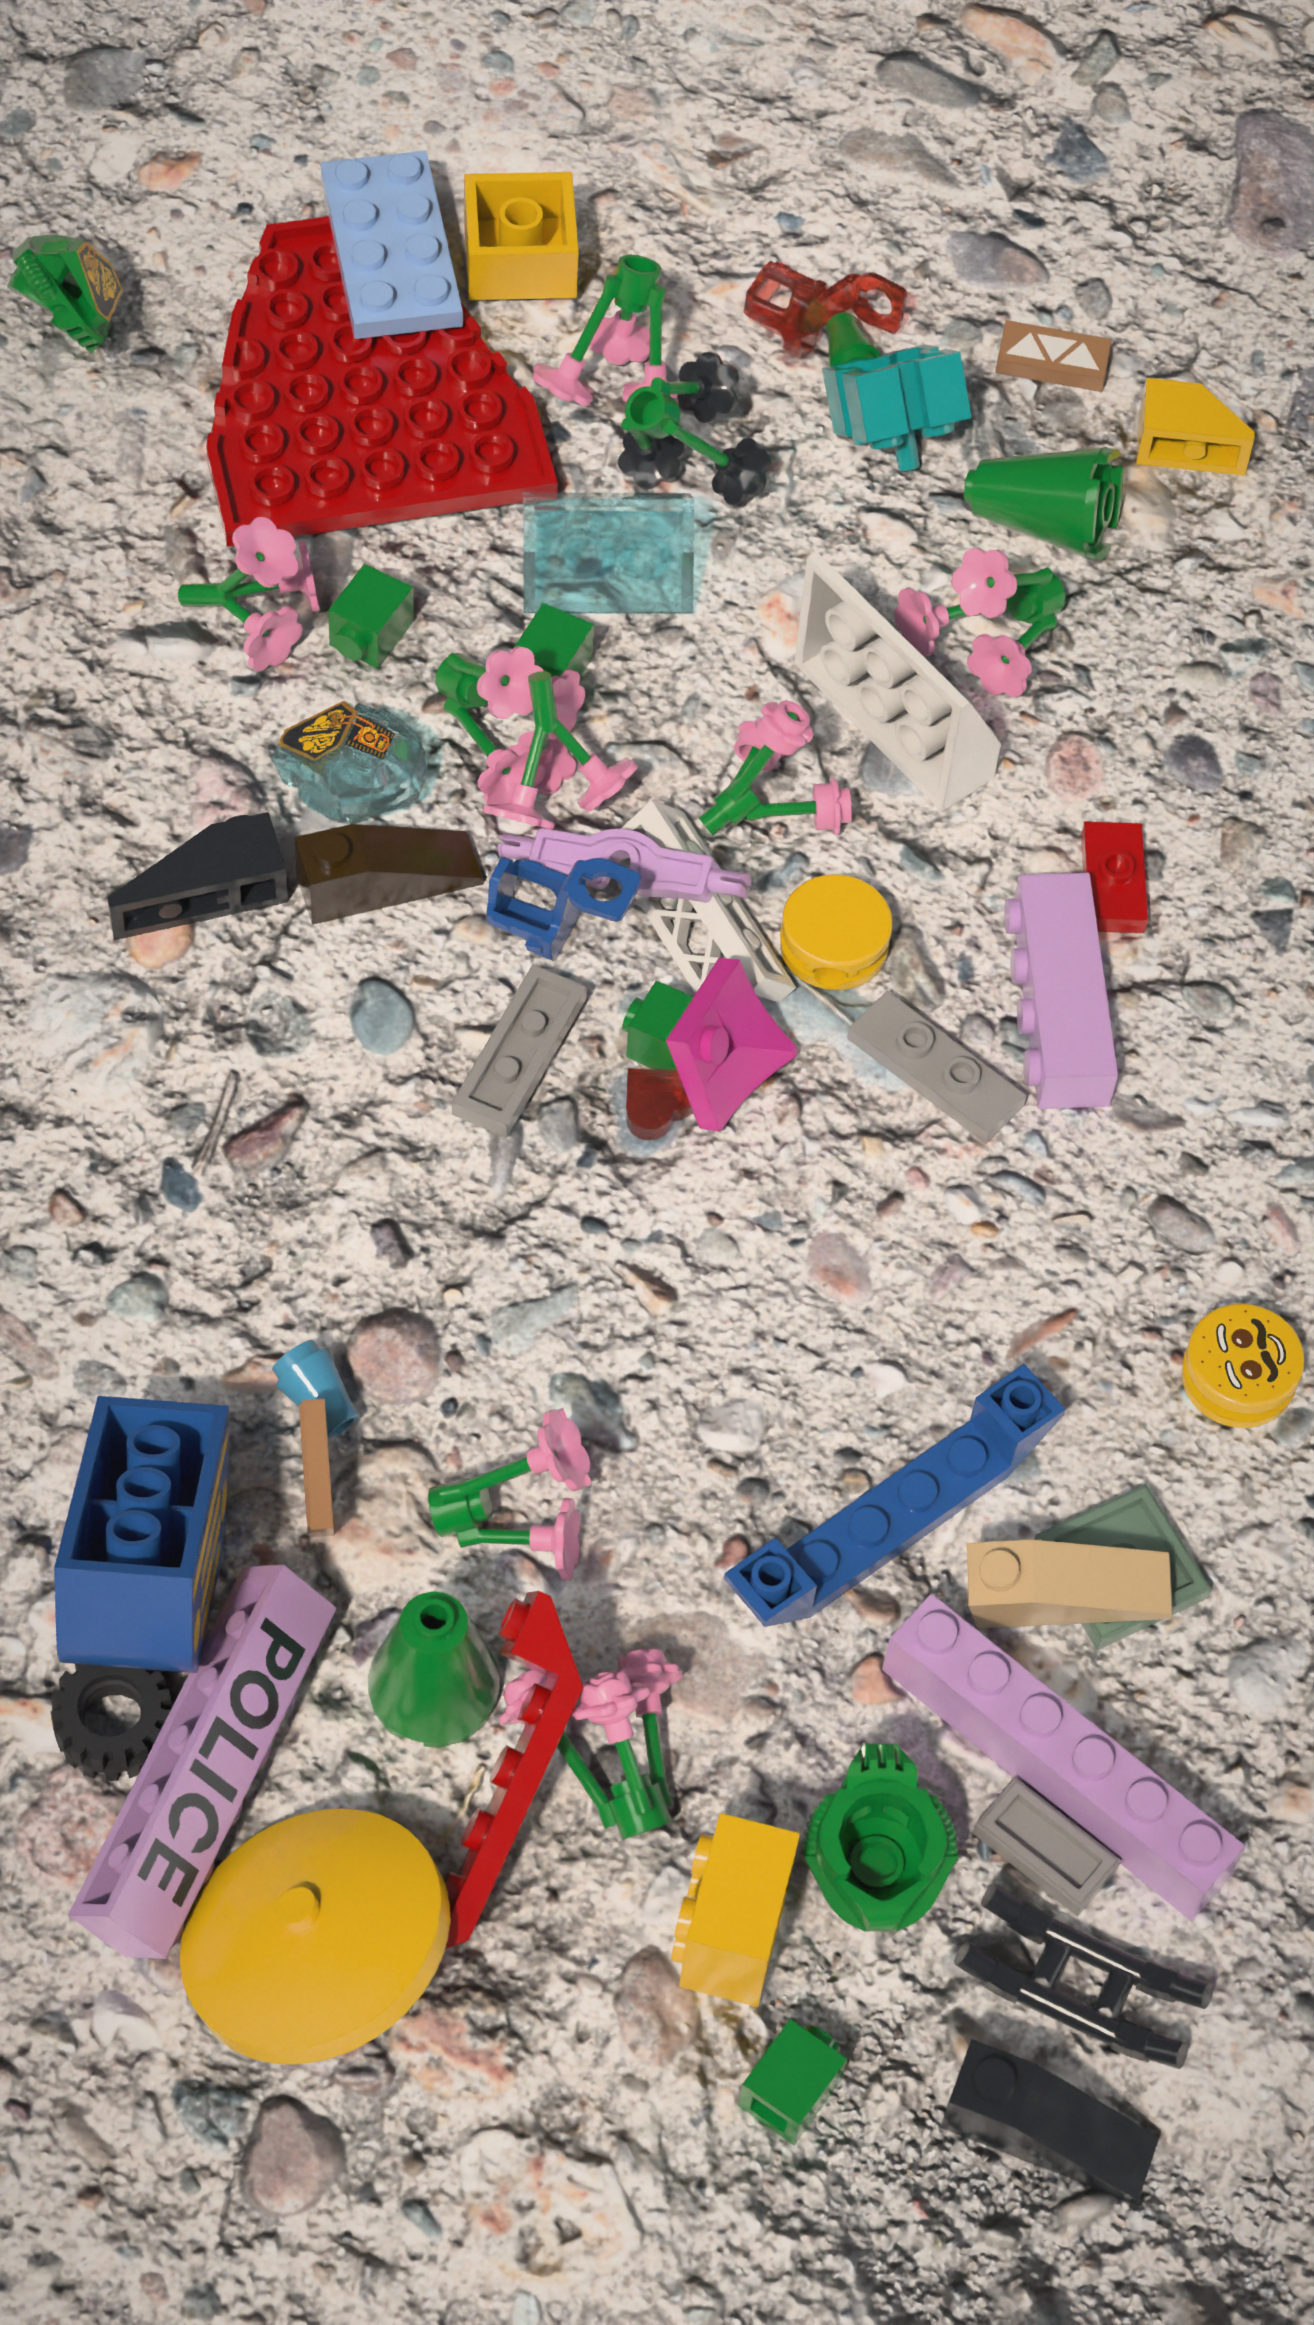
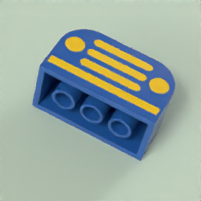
[54,1396,229,1673]

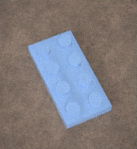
[320,151,463,339]

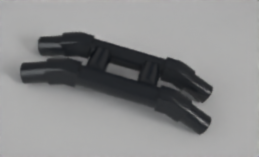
[954,1883,1213,2069]

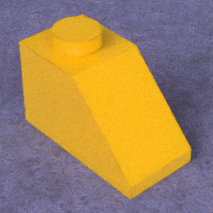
[1136,378,1254,476]

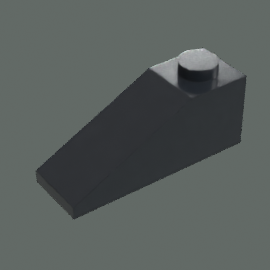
[107,812,288,940]
[940,2039,1160,2205]

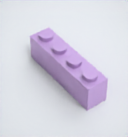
[1004,873,1118,1109]

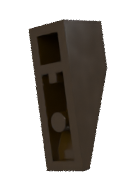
[294,824,483,925]

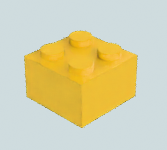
[464,172,579,300]
[671,1813,800,2007]

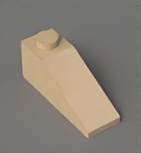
[967,1539,1173,1629]

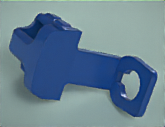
[487,857,641,961]

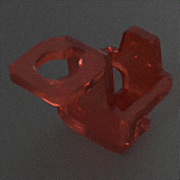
[743,261,908,359]

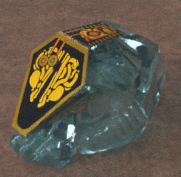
[271,701,428,824]

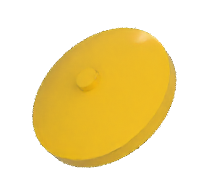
[180,1808,450,2065]

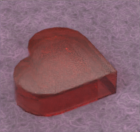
[625,1068,693,1140]

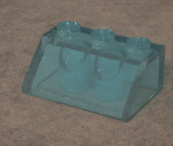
[522,492,694,614]

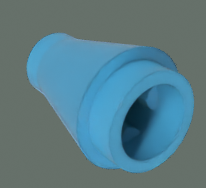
[272,1340,360,1438]

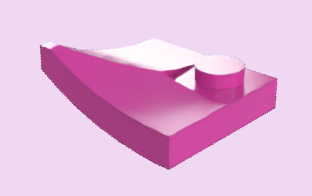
[666,958,798,1132]

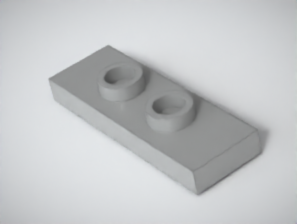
[847,991,1027,1144]

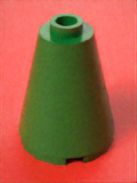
[964,447,1124,560]
[368,1591,500,1748]

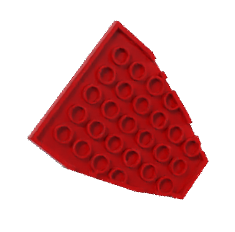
[206,216,558,547]

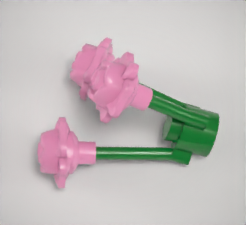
[498,1648,683,1840]

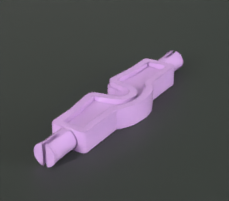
[498,828,751,903]

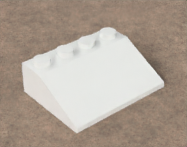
[794,551,1001,812]

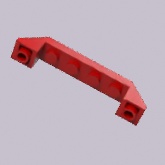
[443,1591,584,1949]

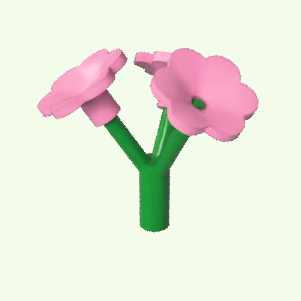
[178,517,320,671]
[482,671,638,830]

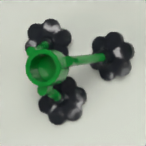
[618,352,772,507]

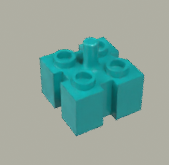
[822,344,972,471]

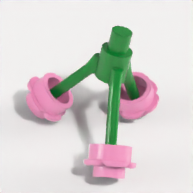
[698,700,852,836]

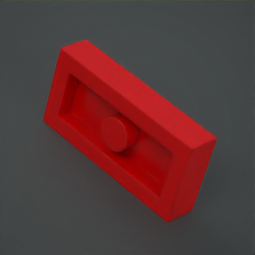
[1081,821,1148,933]

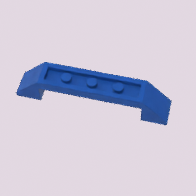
[723,1364,1066,1627]

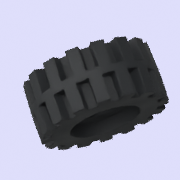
[50,1664,172,1781]

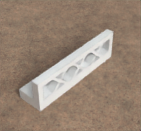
[618,800,796,1003]

